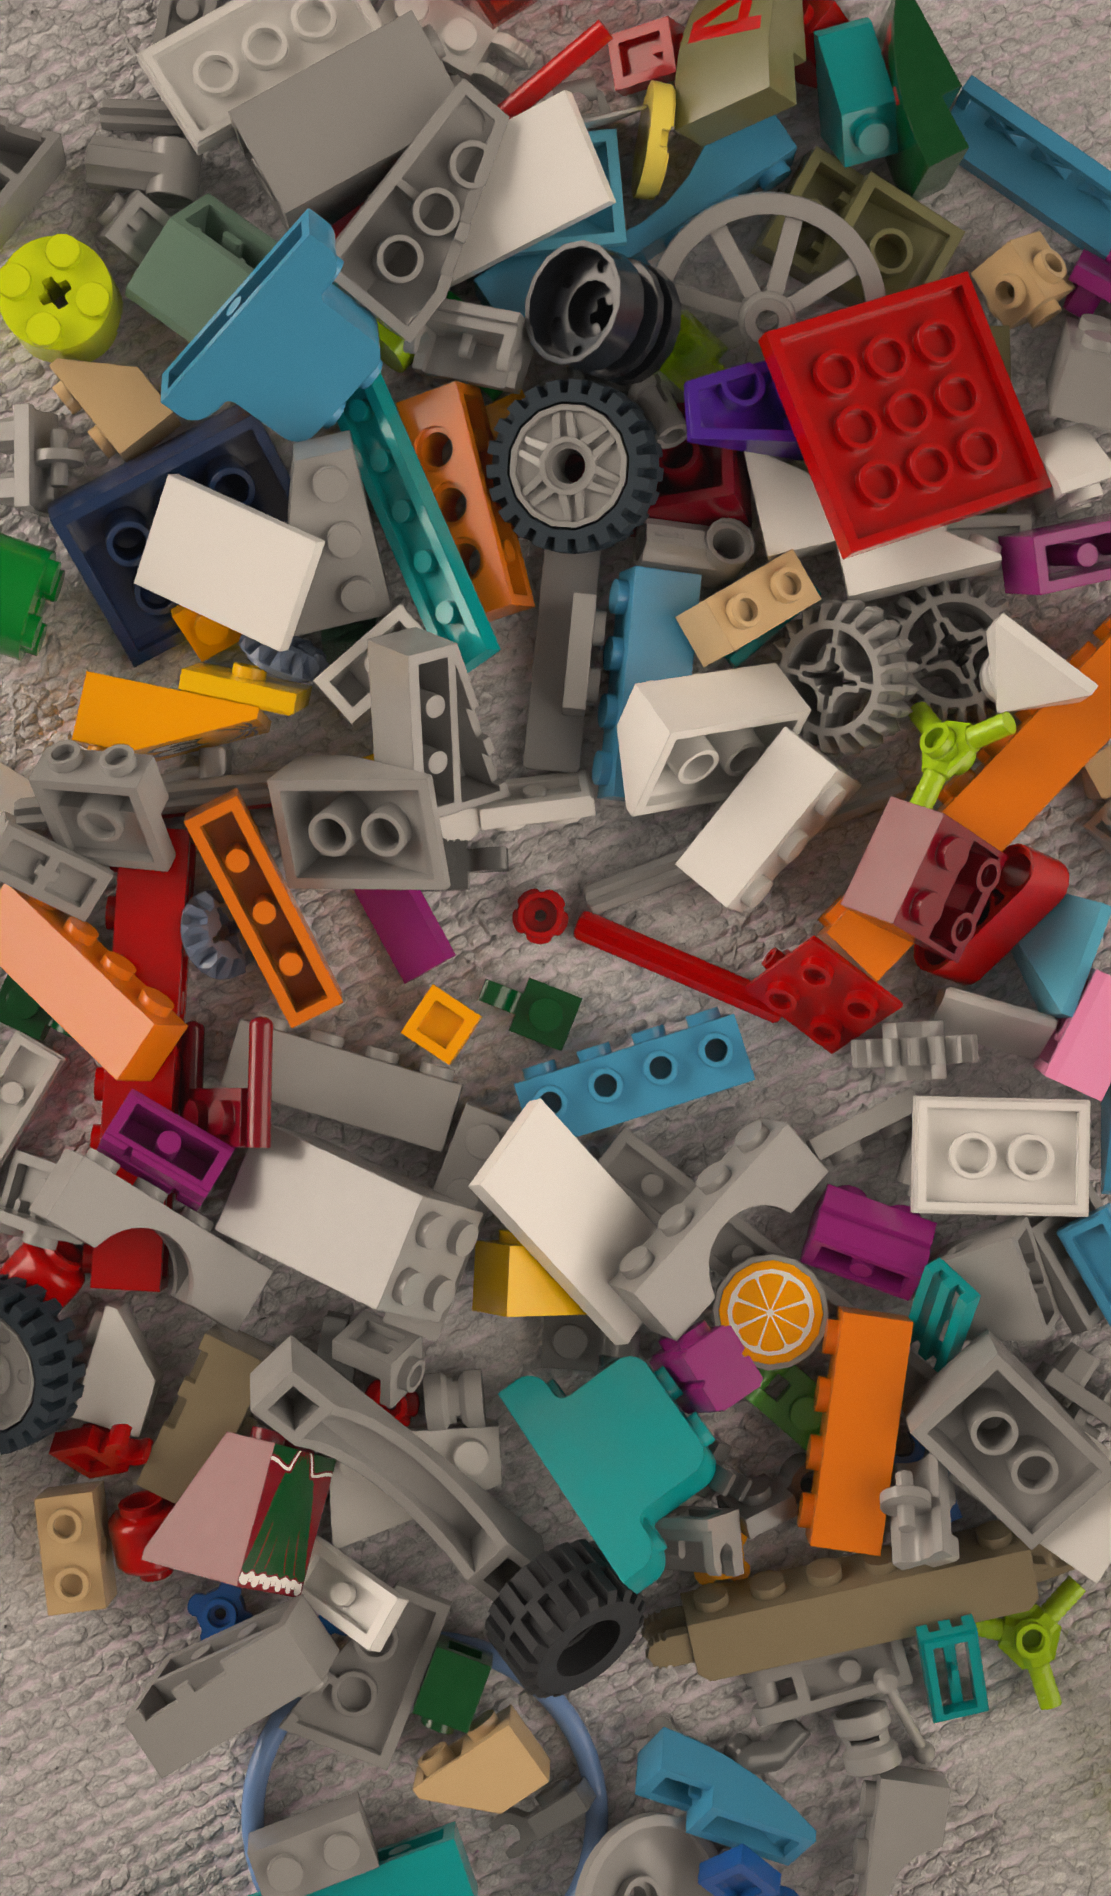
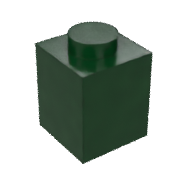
[412,1634,493,1735]

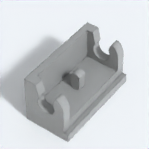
[403,298,534,395]
[0,811,113,922]
[655,1506,744,1577]

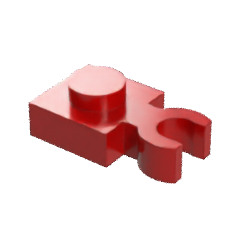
[48,1423,154,1479]

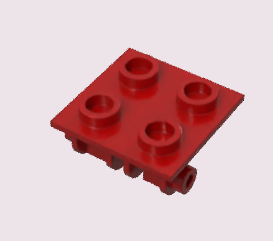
[745,935,903,1054]

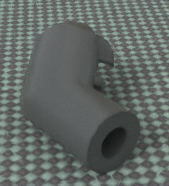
[723,1718,811,1775]

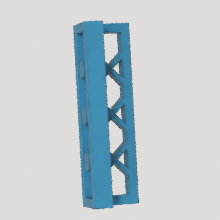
[950,75,1111,260]

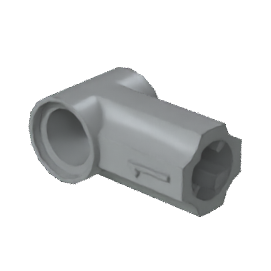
[85,135,203,209]
[633,518,755,590]

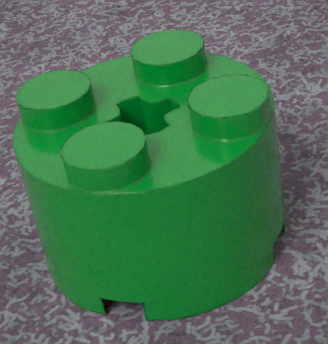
[0,533,65,661]

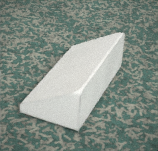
[929,987,1058,1059]

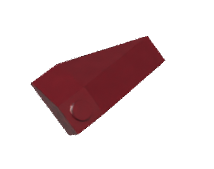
[517,402,752,538]

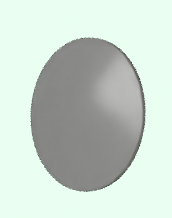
[552,76,648,130]

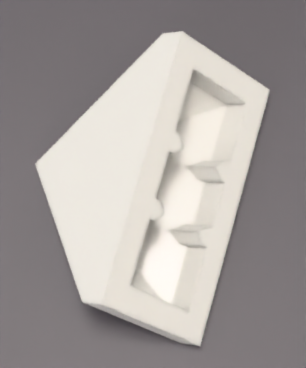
[986,613,1099,713]

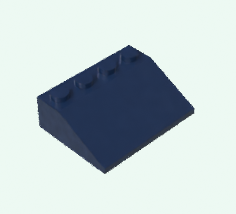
[47,405,290,668]

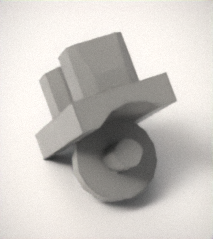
[0,403,84,517]
[1033,1342,1111,1440]
[879,1453,960,1570]

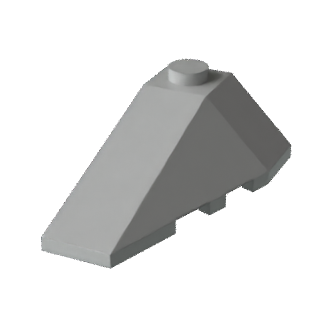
[333,78,509,344]

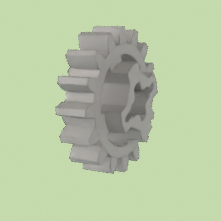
[851,1020,979,1082]

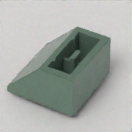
[125,193,278,342]

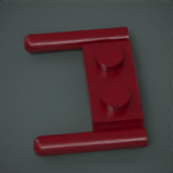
[180,1016,273,1148]

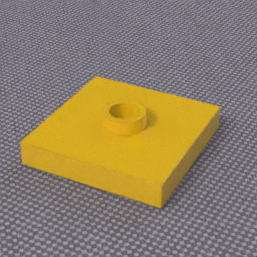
[178,662,312,716]

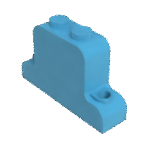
[161,207,383,442]

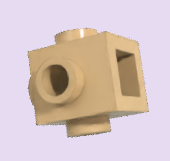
[971,231,1076,329]

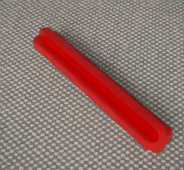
[573,911,782,1023]

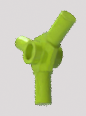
[908,702,1016,809]
[975,1575,1086,1710]

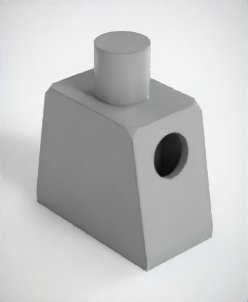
[912,1216,1060,1341]

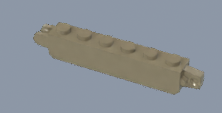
[641,1520,1075,1681]

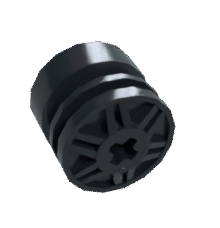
[525,240,681,386]

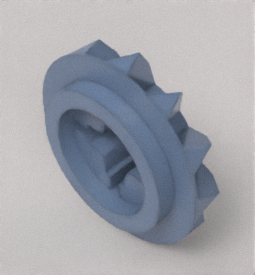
[239,634,329,683]
[180,889,255,980]

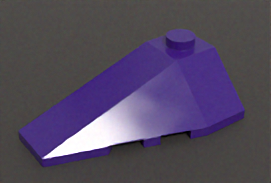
[684,360,804,461]

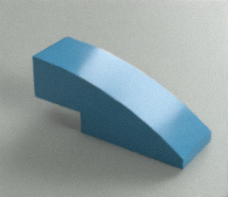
[635,1727,816,1866]

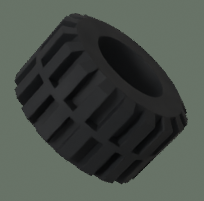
[485,1539,646,1698]

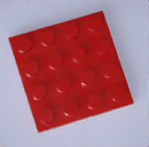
[758,271,1052,560]

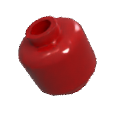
[0,1240,85,1314]
[108,1490,175,1582]

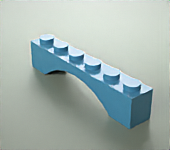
[474,115,797,318]

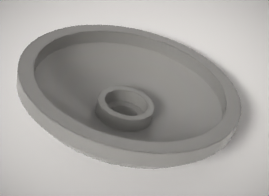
[575,1812,719,1896]

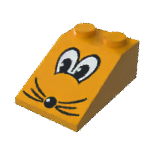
[72,671,272,762]

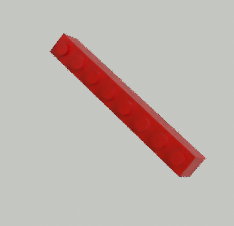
[82,828,197,1292]

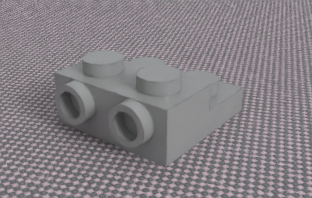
[28,740,176,872]

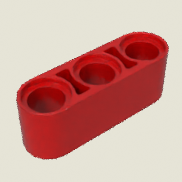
[913,843,1069,986]

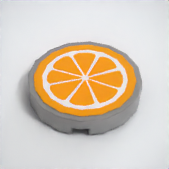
[712,1252,829,1371]

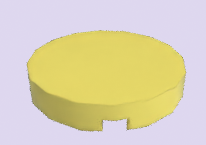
[631,80,676,200]

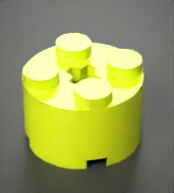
[0,234,123,363]

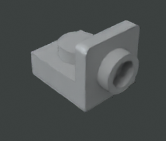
[94,190,170,267]
[332,1310,425,1408]

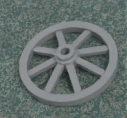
[655,191,886,403]

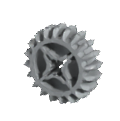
[883,578,1022,724]
[771,599,920,755]

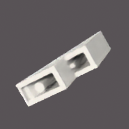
[744,451,1002,602]

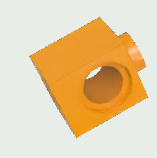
[401,984,483,1065]

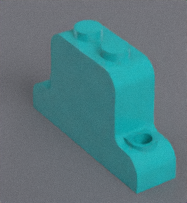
[498,1356,716,1594]

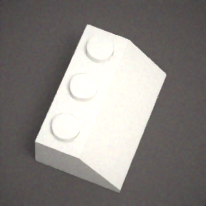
[617,663,811,817]

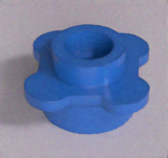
[187,1582,253,1640]

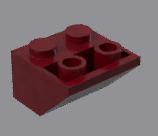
[840,796,1008,963]

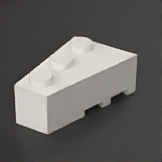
[675,727,862,913]

